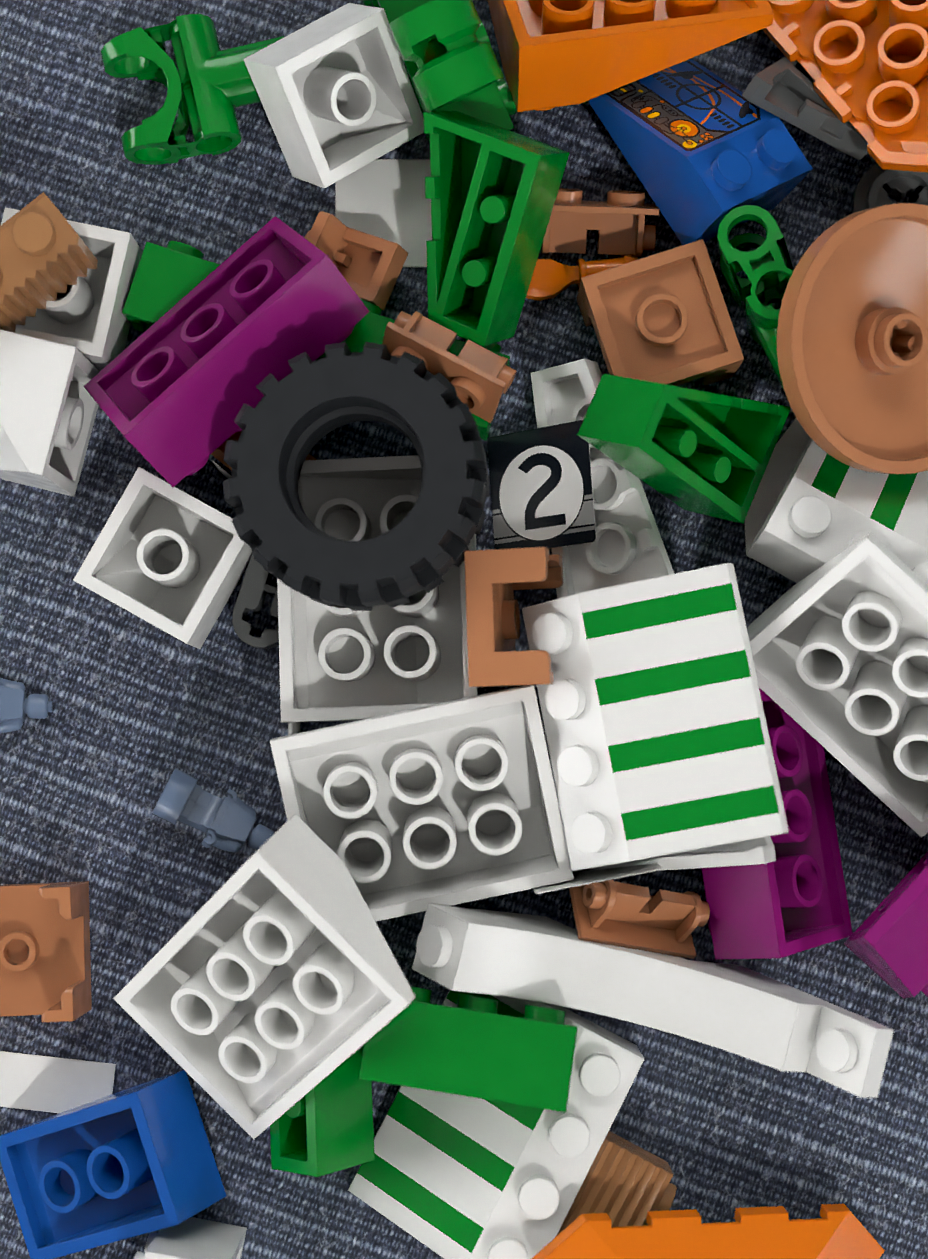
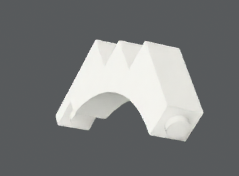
[412,904,894,1098]

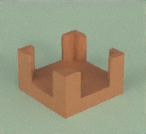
[576,239,744,386]
[464,547,563,687]
[0,881,92,1022]

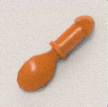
[526,255,638,301]

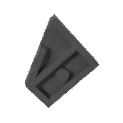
[742,56,869,161]

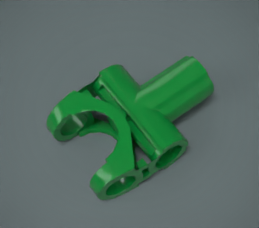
[101,14,284,165]
[717,205,794,392]

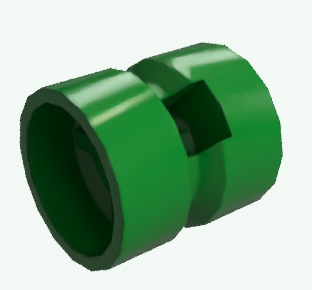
[389,0,504,112]

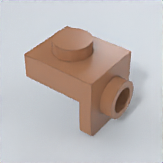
[304,211,409,311]

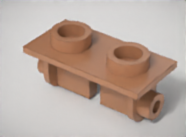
[541,188,660,257]
[382,311,517,423]
[569,879,710,959]

